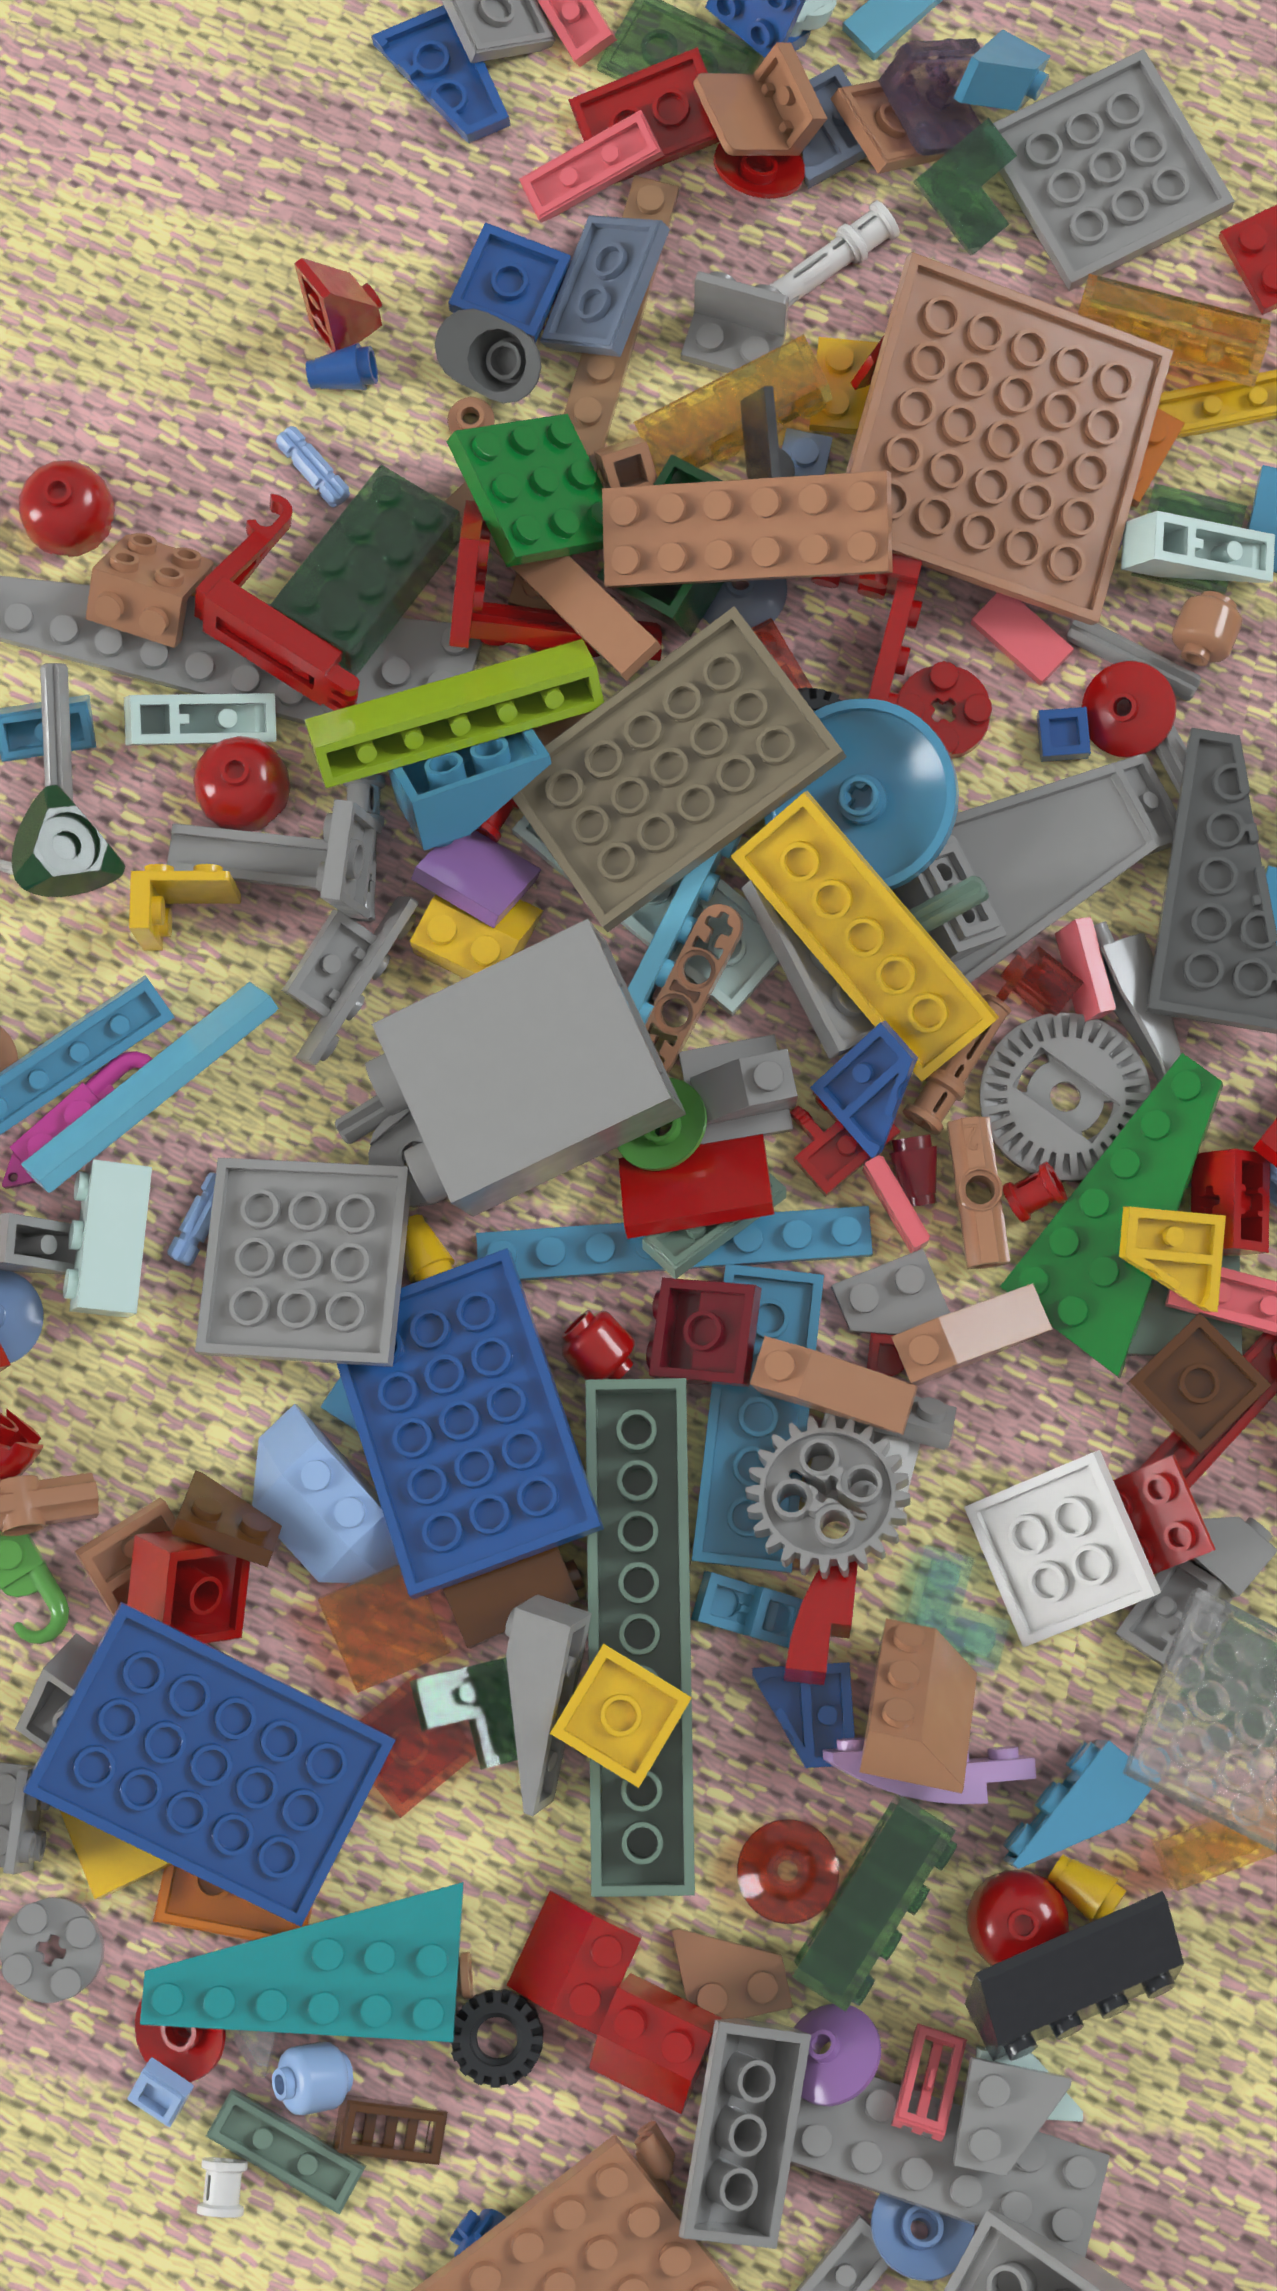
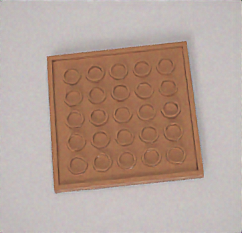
[846,252,1173,625]

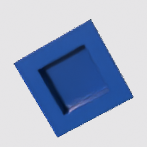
[1036,707,1091,762]

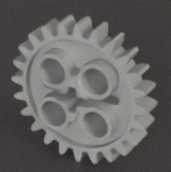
[745,1414,911,1579]

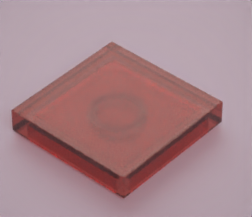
[360,1674,480,1818]

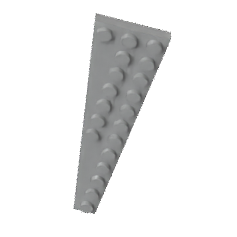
[0,576,483,725]

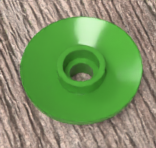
[617,1078,707,1171]

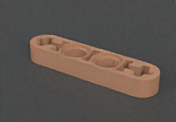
[645,904,744,1074]

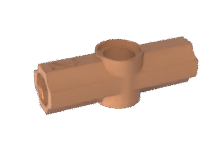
[947,1116,1010,1269]
[0,1473,99,1536]

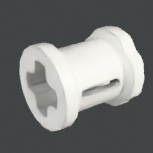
[197,2157,248,2218]

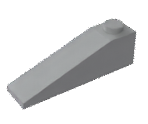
[505,1594,592,1816]

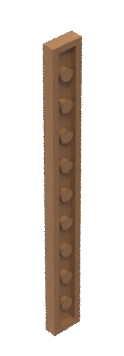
[508,175,679,610]

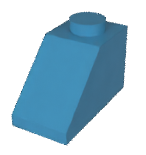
[953,29,1050,111]

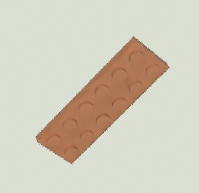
[602,471,893,588]

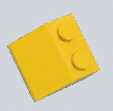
[410,895,544,979]

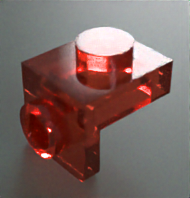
[996,946,1084,1017]

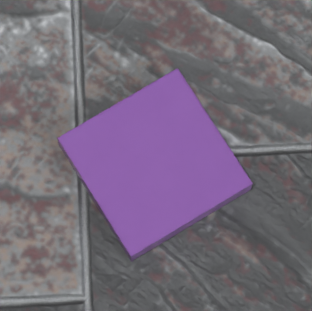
[411,830,541,928]

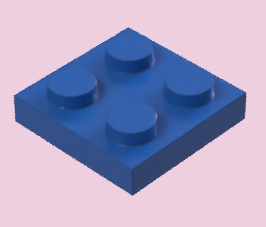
[448,222,571,344]

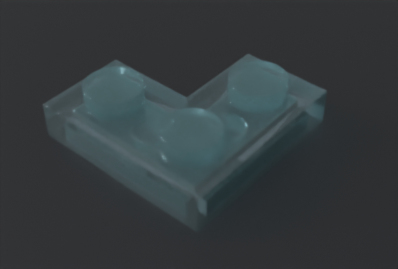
[905,1545,1010,1670]

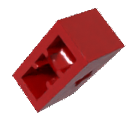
[1191,1148,1270,1256]

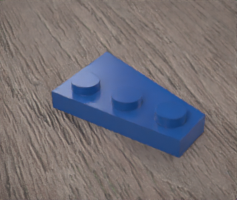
[371,5,511,144]

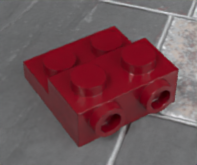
[646,1277,762,1387]

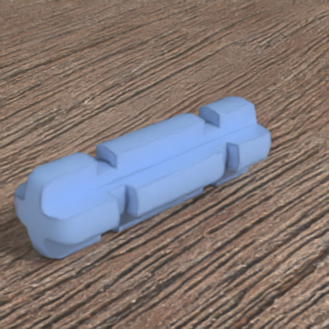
[276,426,350,508]
[167,1172,216,1266]

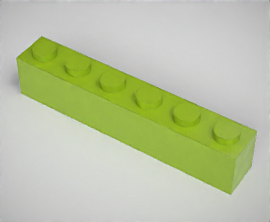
[304,639,604,788]

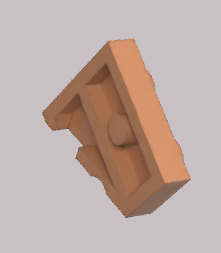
[74,1497,176,1617]
[672,1928,793,2019]

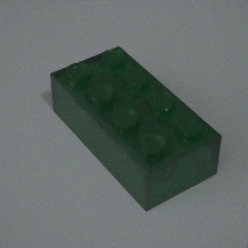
[270,464,461,676]
[789,1794,957,2012]

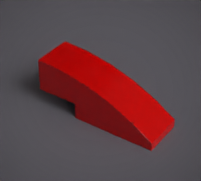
[784,1531,858,1686]

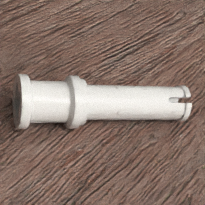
[769,200,900,307]

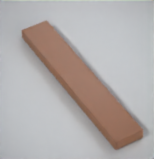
[445,481,662,681]

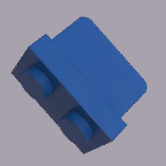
[705,0,811,58]

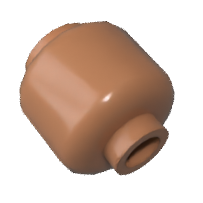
[1172,591,1242,666]

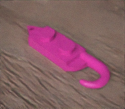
[2,1051,153,1189]

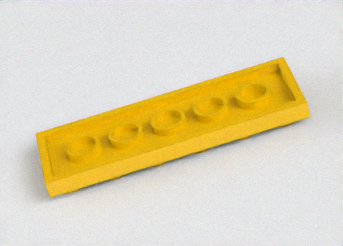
[731,791,999,1082]

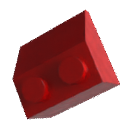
[127,1530,250,1644]
[506,1890,642,2035]
[589,1973,723,2114]

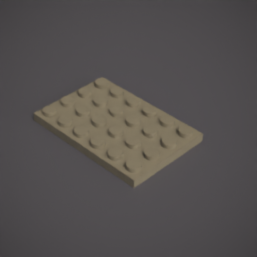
[512,606,846,933]

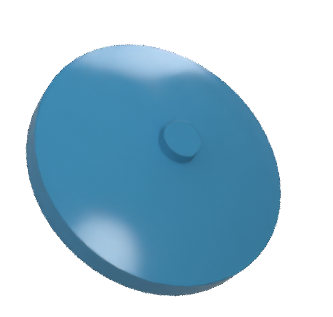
[764,698,959,890]

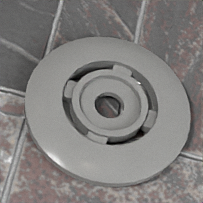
[979,1012,1151,1182]

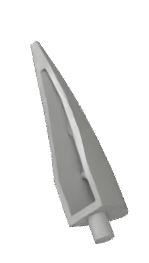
[1094,921,1181,1083]

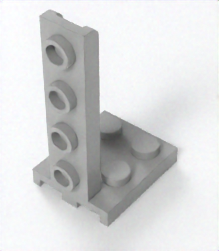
[166,799,382,920]

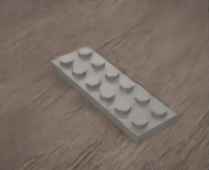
[790,2077,1110,2257]

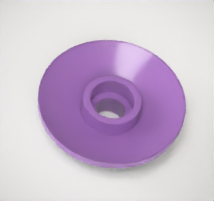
[794,2003,881,2106]

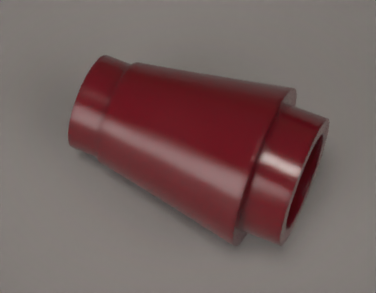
[889,1134,937,1207]

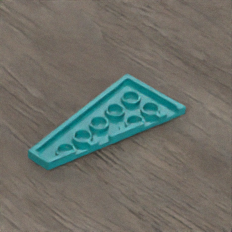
[140,1882,464,2042]

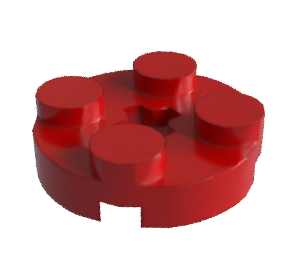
[897,661,993,759]

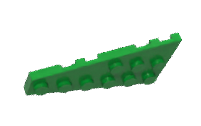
[1000,1053,1223,1379]

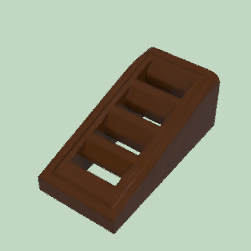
[333,2095,448,2165]

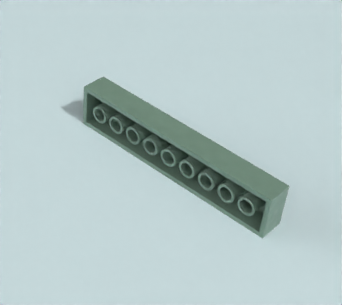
[585,1378,695,1897]

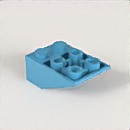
[1003,1739,1159,1869]

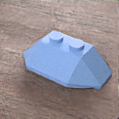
[252,1404,402,1584]

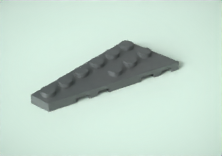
[1146,728,1277,1034]

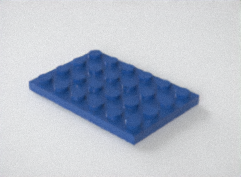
[336,1248,604,1599]
[23,1602,396,1927]

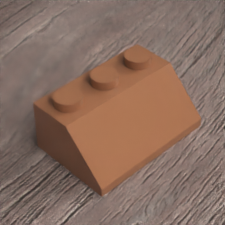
[859,1618,977,1794]

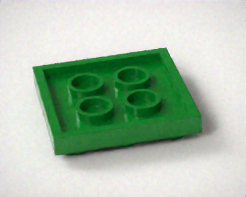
[446,413,604,567]

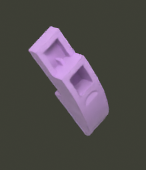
[823,1737,1036,1804]

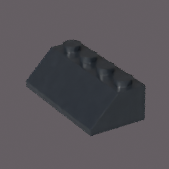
[965,1891,1184,2061]

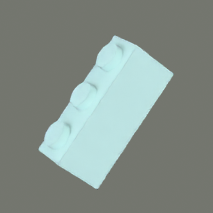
[63,1159,152,1318]

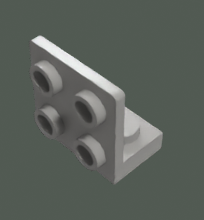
[681,271,789,385]
[0,1762,50,1874]

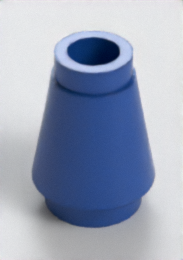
[306,343,378,390]

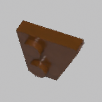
[171,1471,282,1568]

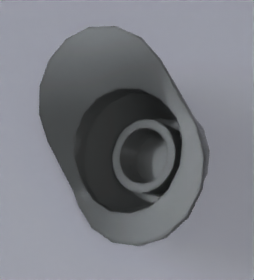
[435,308,542,403]

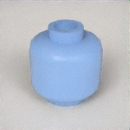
[272,2042,353,2115]

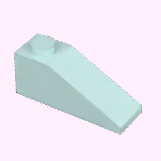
[1121,511,1275,583]
[124,693,277,746]

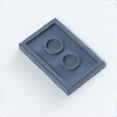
[540,215,670,357]

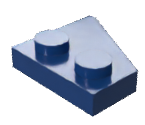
[810,1021,918,1158]
[752,1662,855,1768]

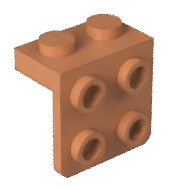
[693,42,828,156]
[85,533,213,648]

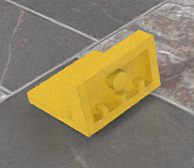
[129,864,241,951]

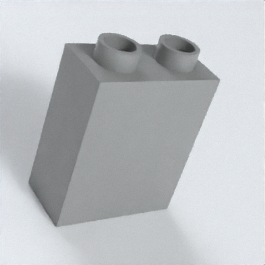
[365,919,686,1217]

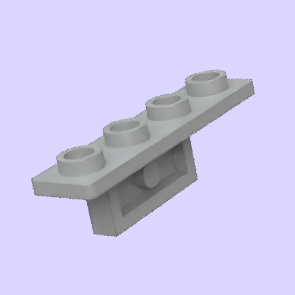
[282,896,419,1065]

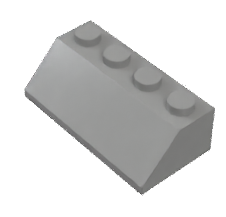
[679,2018,811,2249]

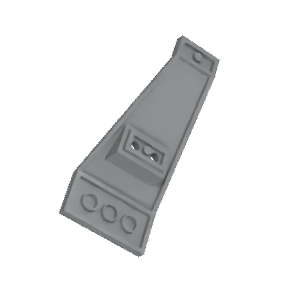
[741,754,1177,1059]

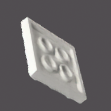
[964,1450,1161,1648]

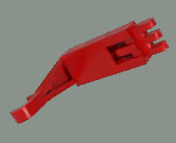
[194,494,360,711]

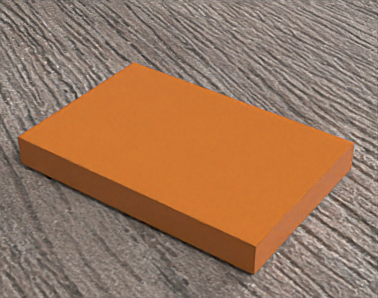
[153,1865,313,1941]

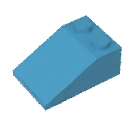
[388,729,552,851]

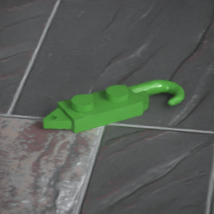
[0,1532,69,1644]

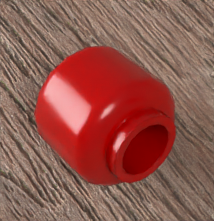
[561,1310,635,1380]

